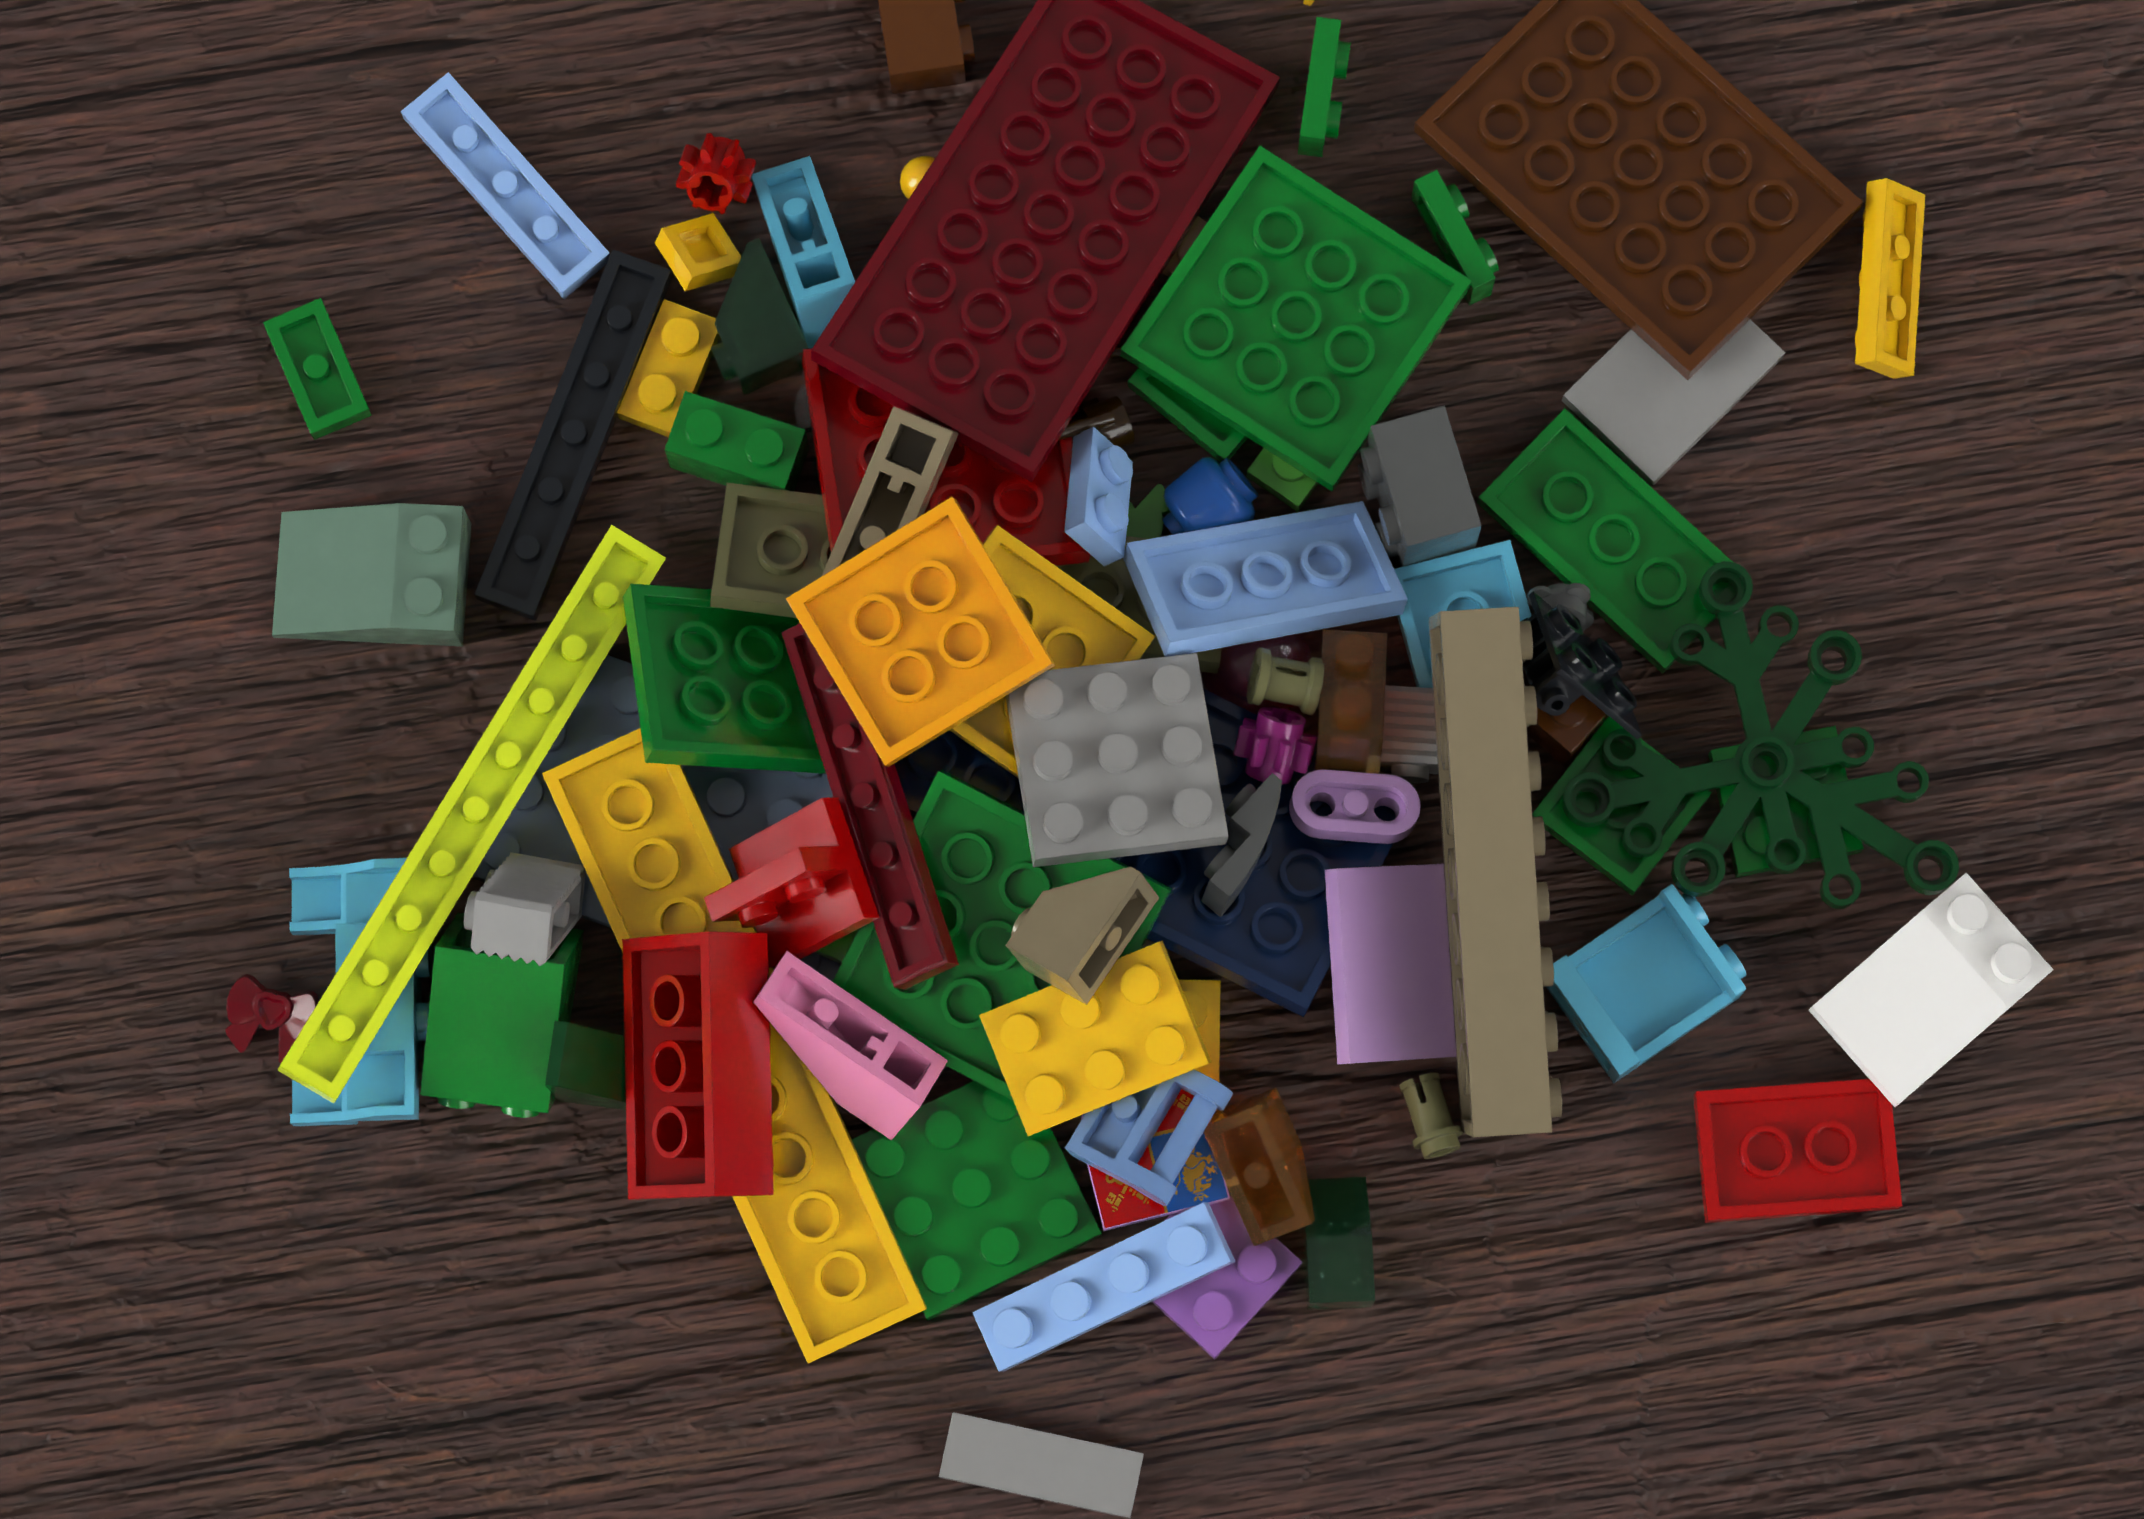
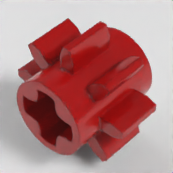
[676,133,756,214]

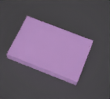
[1325,864,1456,1064]

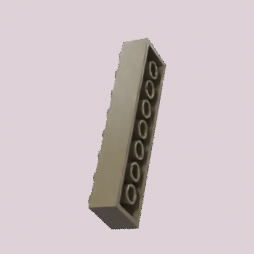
[1428,607,1562,1137]

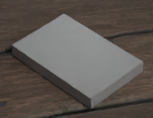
[1561,319,1785,487]

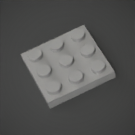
[1006,653,1229,867]

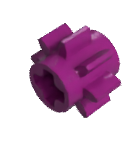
[1233,707,1317,785]

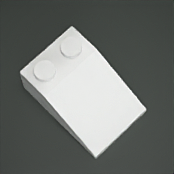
[1809,873,2053,1107]

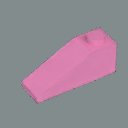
[753,951,948,1140]

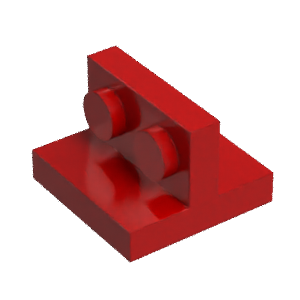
[704,797,880,968]

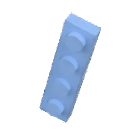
[400,72,610,299]
[972,1202,1236,1372]

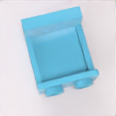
[1546,884,1747,1083]

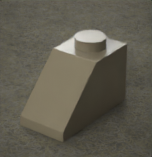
[1006,866,1159,1005]

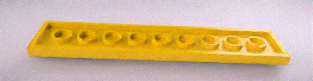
[542,728,927,1364]

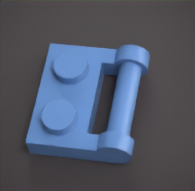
[1065,1069,1233,1206]

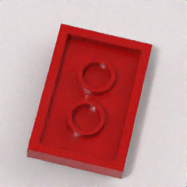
[1693,1079,1902,1223]

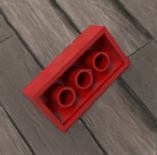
[622,932,774,1200]

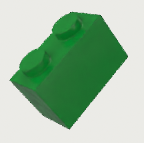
[664,391,809,491]

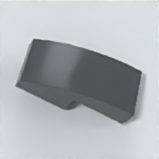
[1201,773,1282,917]

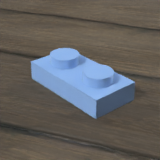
[1064,426,1133,567]

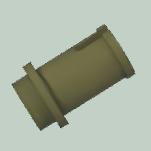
[1399,1072,1463,1159]

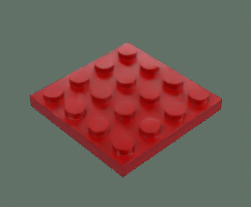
[802,348,1090,566]

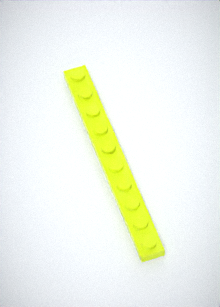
[278,525,666,1104]

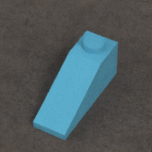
[751,156,855,349]

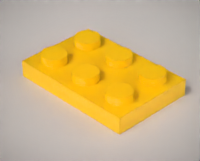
[979,941,1211,1136]

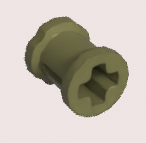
[1247,647,1324,715]

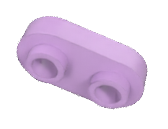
[1289,770,1421,844]

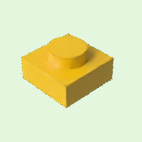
[655,213,744,292]

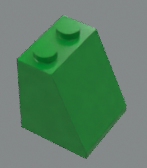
[420,913,584,1118]

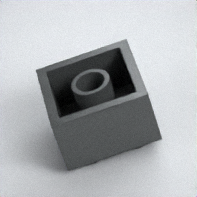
[1358,405,1482,568]

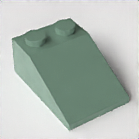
[272,503,472,647]

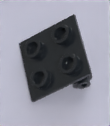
[1522,591,1642,739]

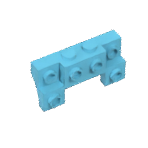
[289,858,433,1126]

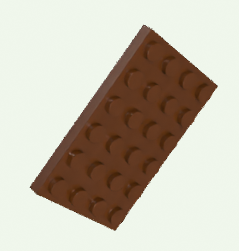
[1414,0,1863,380]

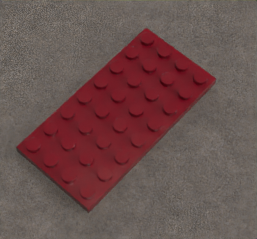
[811,0,1281,482]

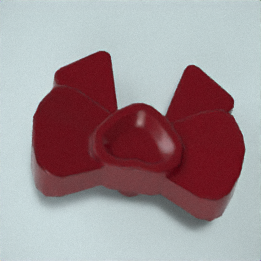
[225,974,319,1063]

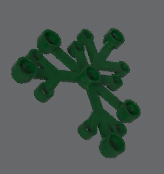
[1562,561,1959,909]

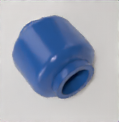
[1162,457,1258,535]

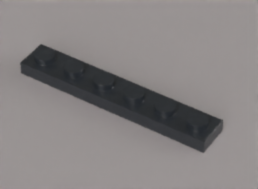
[474,249,673,621]

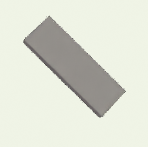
[939,1412,1144,1519]

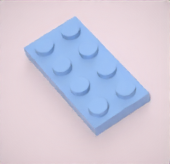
[1123,501,1408,657]

